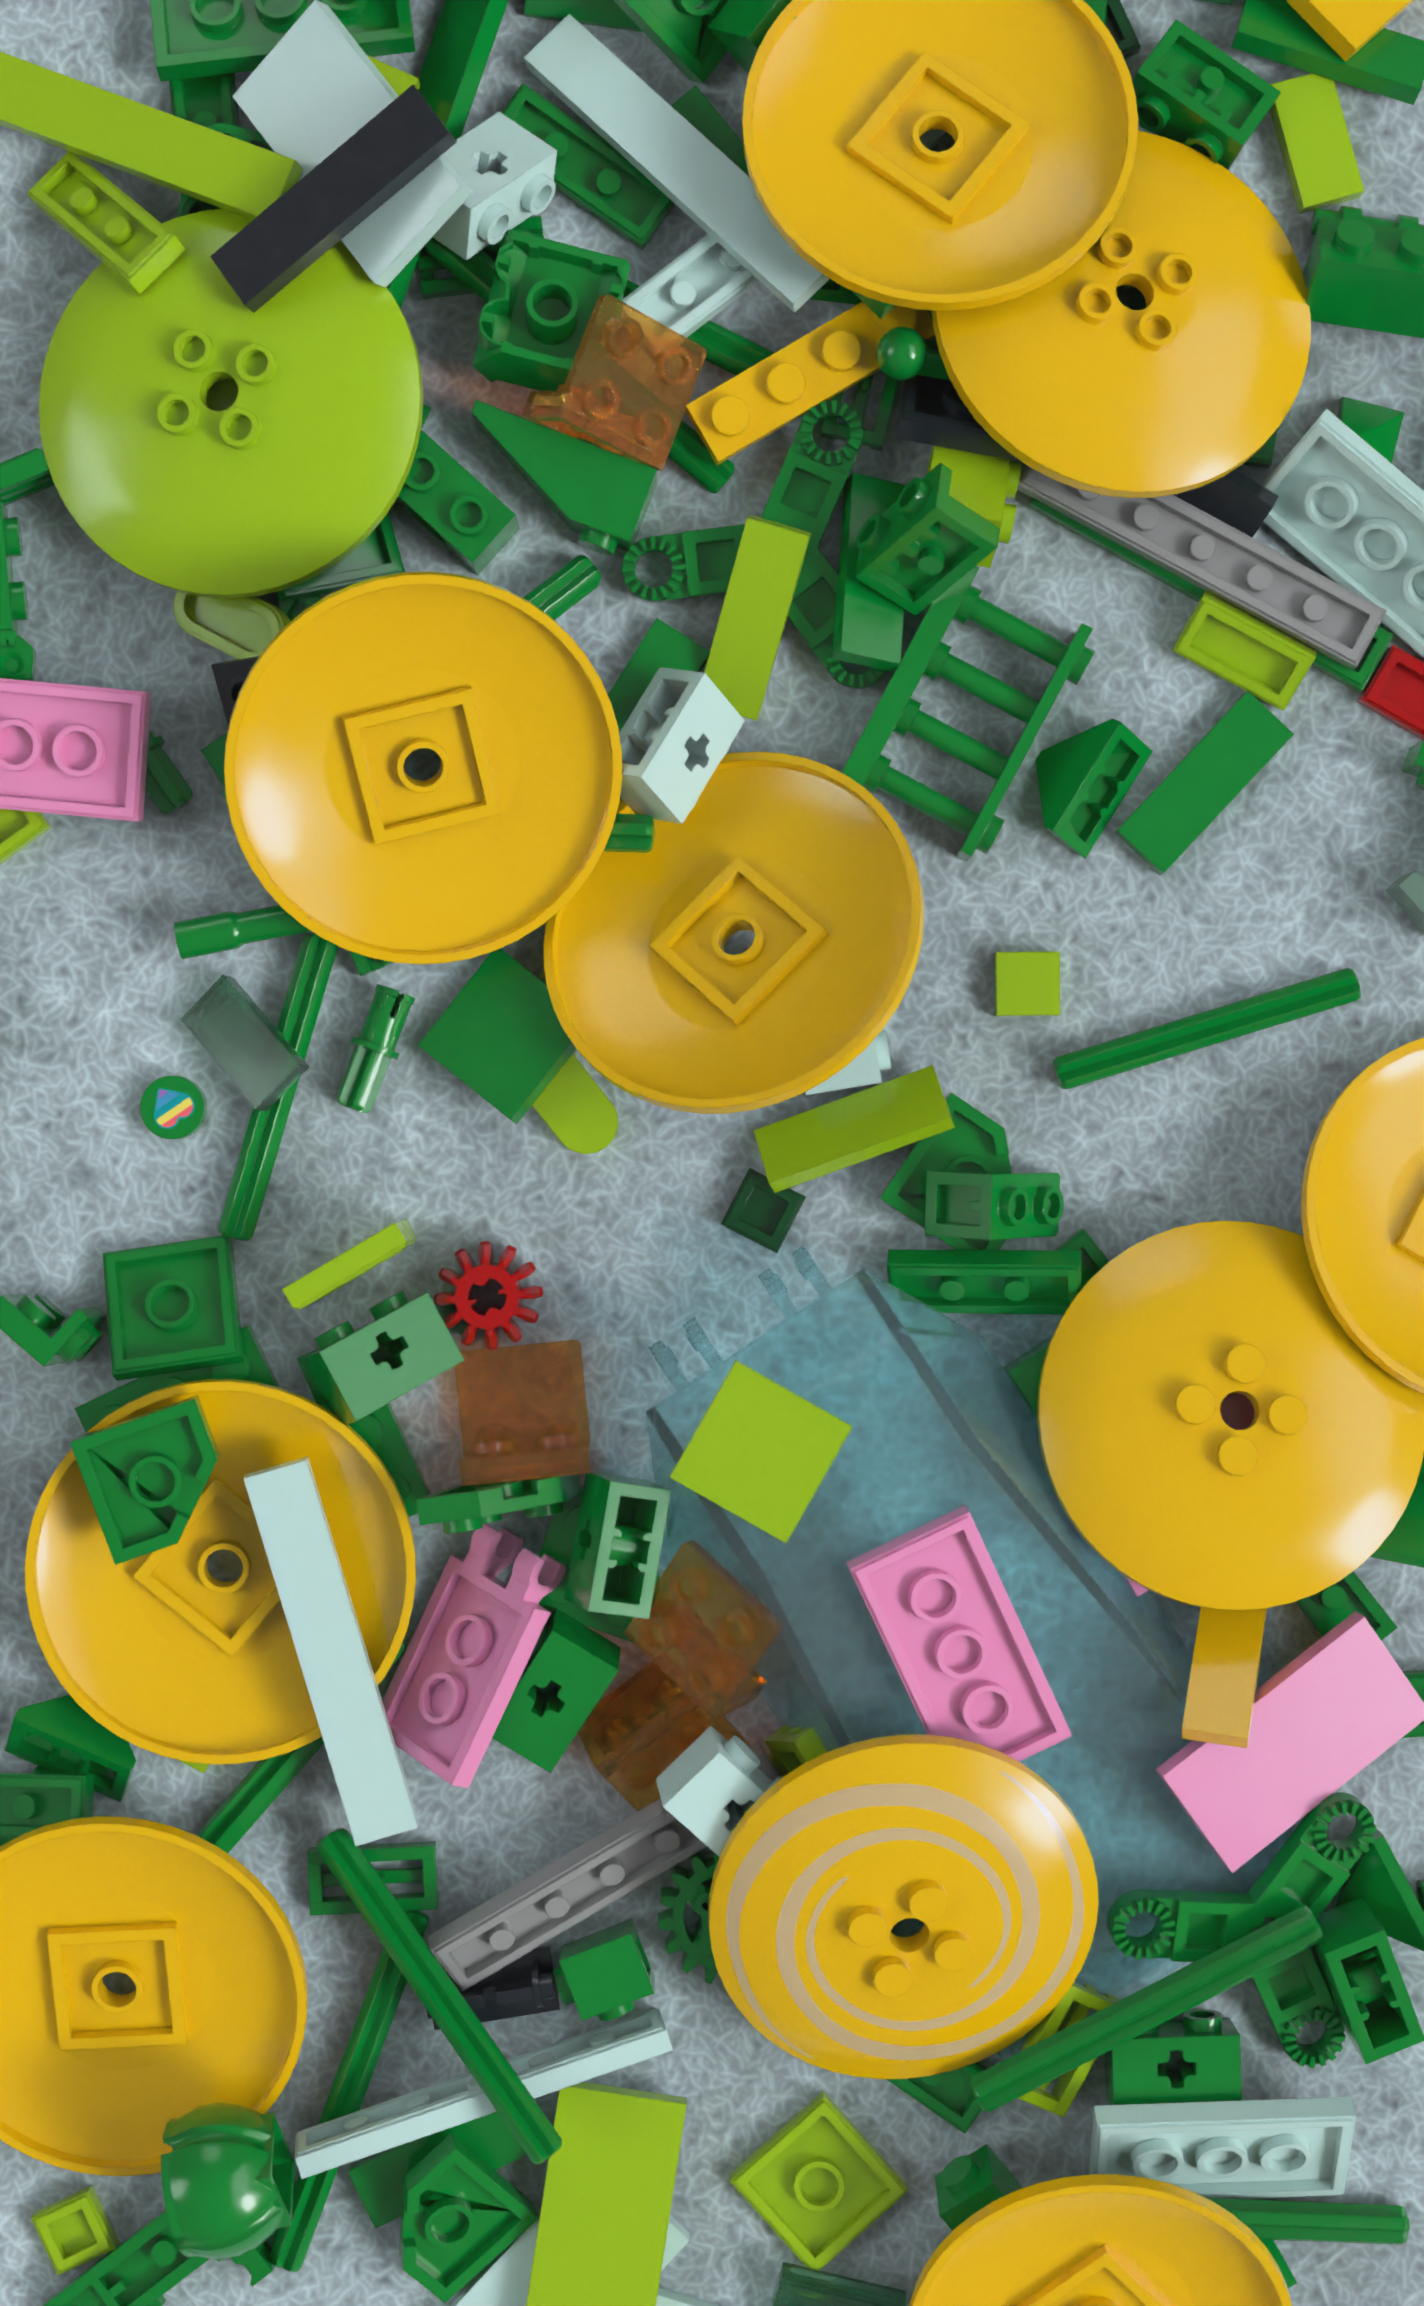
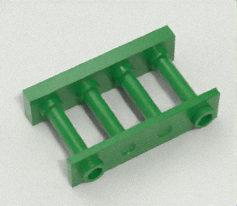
[841,566,1095,862]

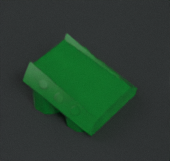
[472,230,631,405]

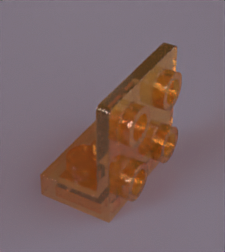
[521,295,706,471]
[455,1339,593,1486]
[624,1540,782,1721]
[578,1645,751,1812]

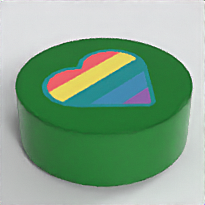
[140,1076,207,1139]

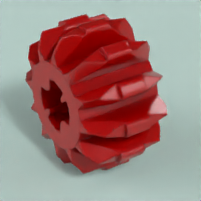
[434,1241,544,1350]

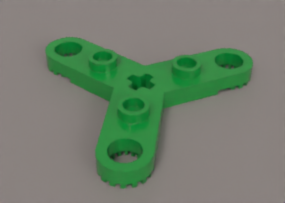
[622,400,886,689]
[1106,1792,1376,2068]

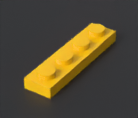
[684,302,935,466]

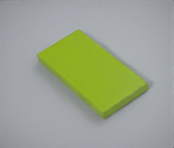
[526,2082,687,2306]

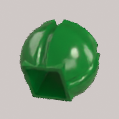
[161,2103,295,2260]

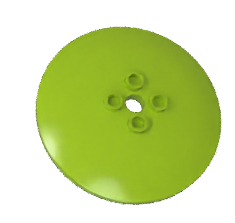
[39,209,423,598]

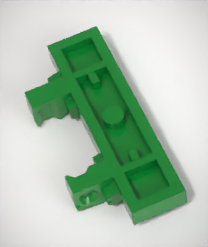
[44,2208,275,2306]

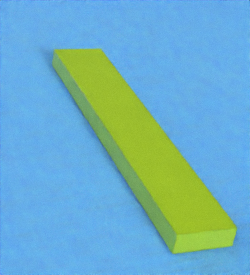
[0,51,303,220]

